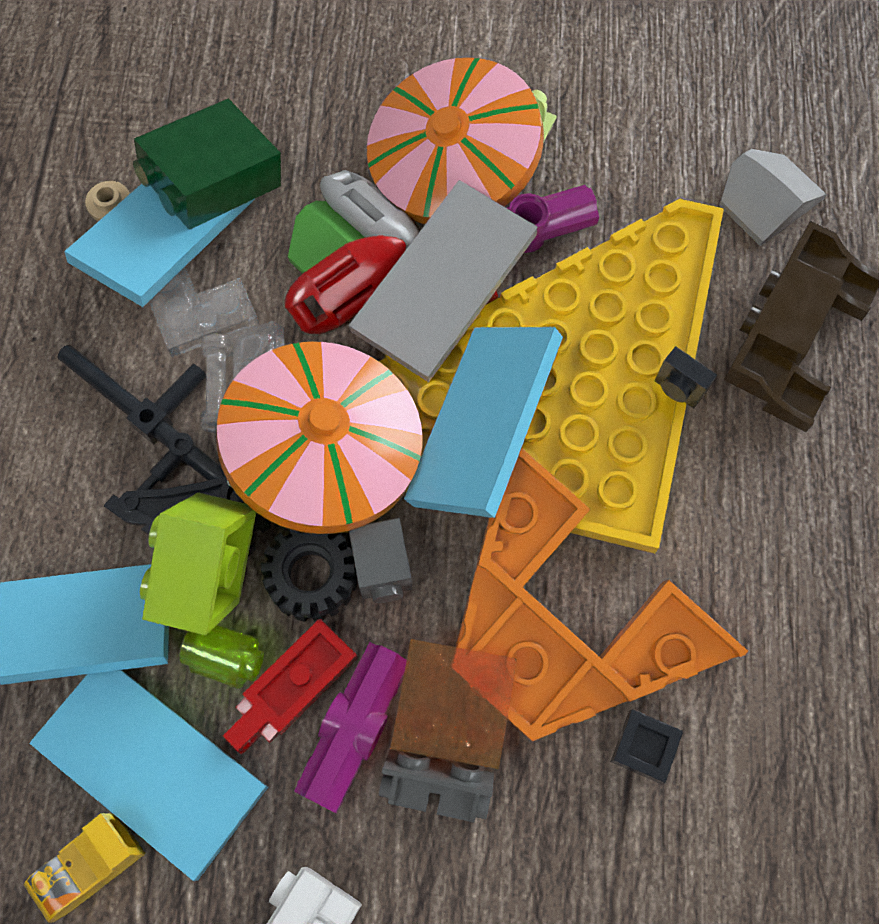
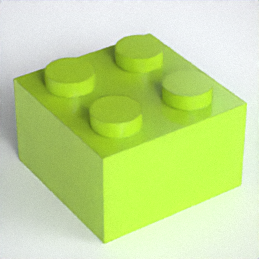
[140,492,256,635]

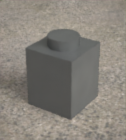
[349,518,412,603]

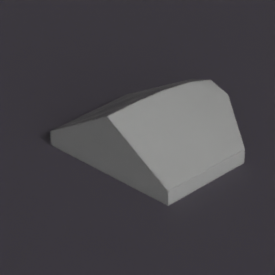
[719,149,826,246]

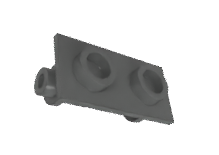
[379,748,494,823]

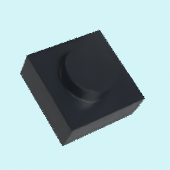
[654,346,717,409]
[610,709,683,784]

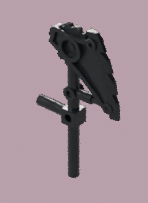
[57,345,272,557]

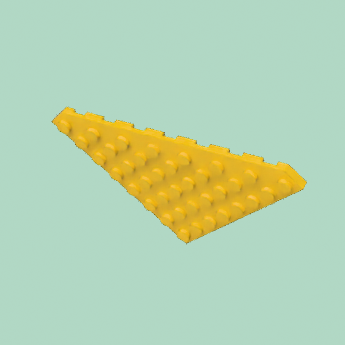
[379,199,724,554]

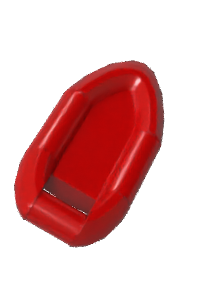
[284,235,406,334]

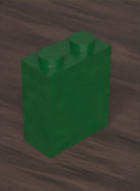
[133,98,281,230]

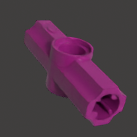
[507,185,599,253]
[294,642,410,814]

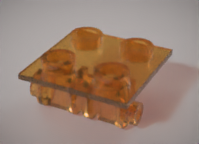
[390,639,517,769]

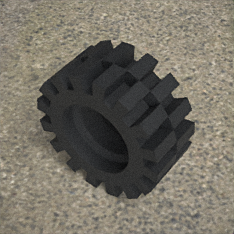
[261,529,357,622]

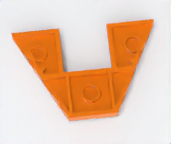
[450,447,748,741]

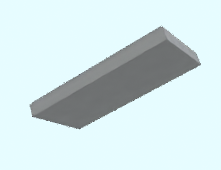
[349,180,538,382]

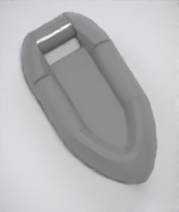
[320,170,420,249]

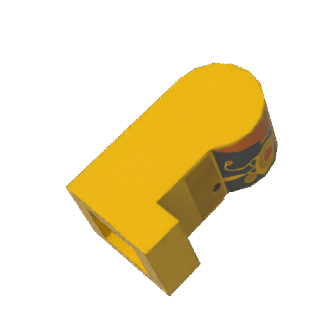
[24,813,146,923]

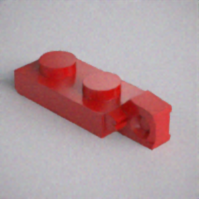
[223,619,358,755]

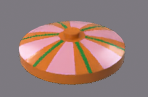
[367,57,544,224]
[216,342,423,534]

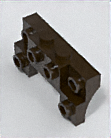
[724,221,879,432]

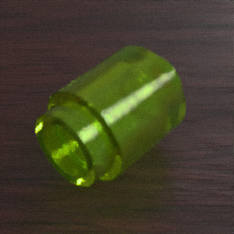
[180,625,264,689]

